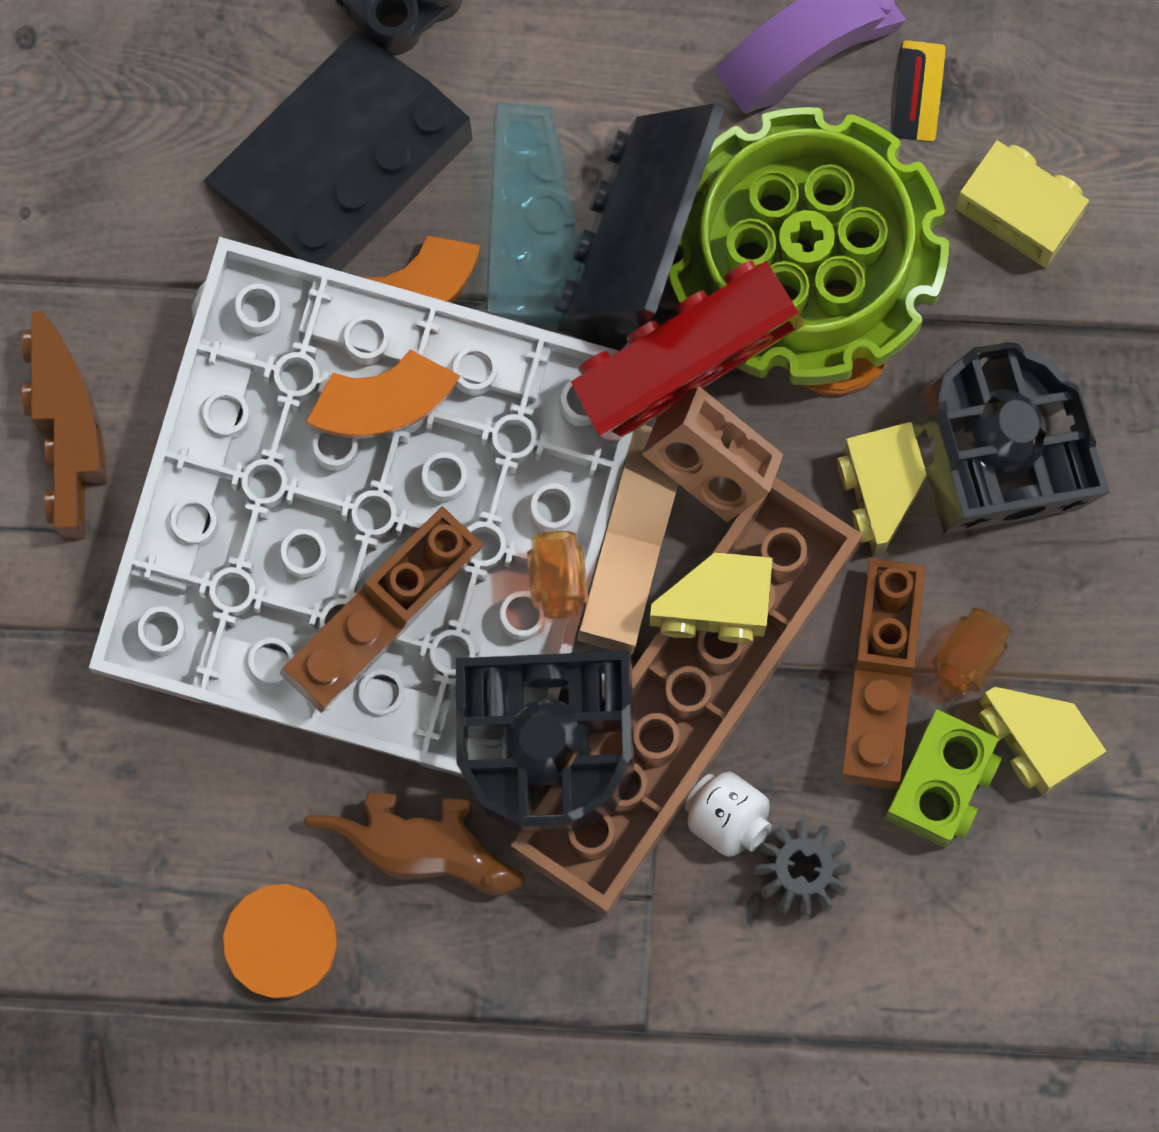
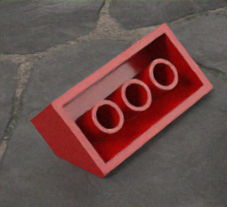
[571,260,805,444]

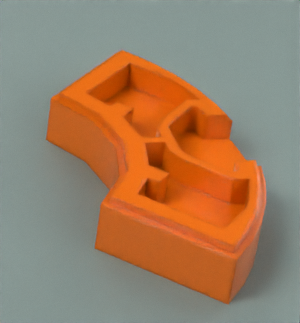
[362,235,481,303]
[306,349,460,438]

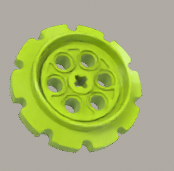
[668,107,949,385]

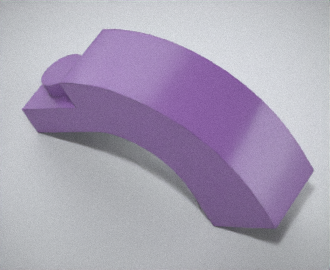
[714,0,906,114]

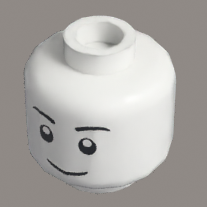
[685,771,772,857]

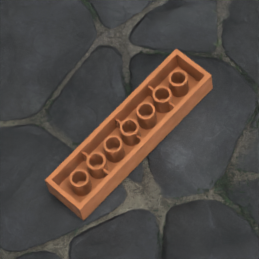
[511,477,863,918]

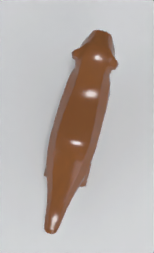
[304,792,525,896]

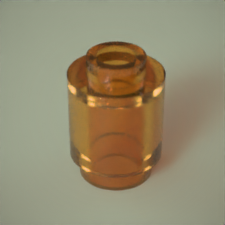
[527,531,589,618]
[932,608,1011,695]

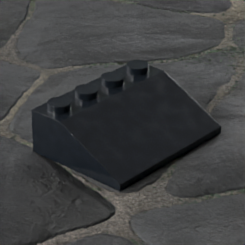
[204,31,473,271]
[554,103,725,351]

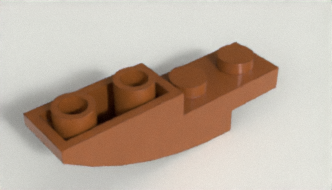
[22,311,107,540]
[280,506,484,714]
[841,558,926,790]

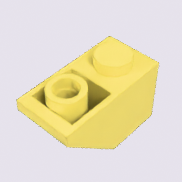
[837,422,927,556]
[650,553,772,644]
[979,687,1106,796]

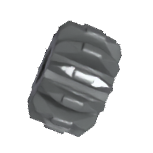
[754,820,852,919]

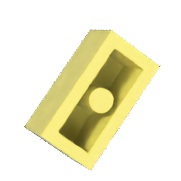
[955,140,1089,268]

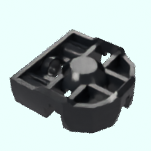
[912,342,1110,534]
[456,651,634,833]

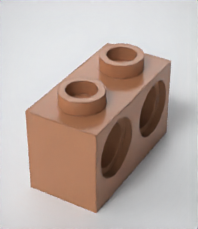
[642,386,784,522]

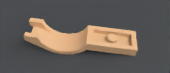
[577,424,678,655]

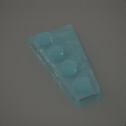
[485,102,580,324]

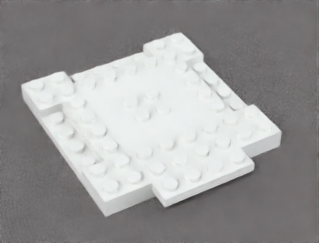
[89,237,633,778]

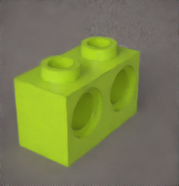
[884,709,1002,848]

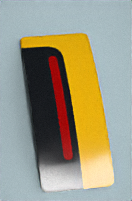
[892,40,946,141]

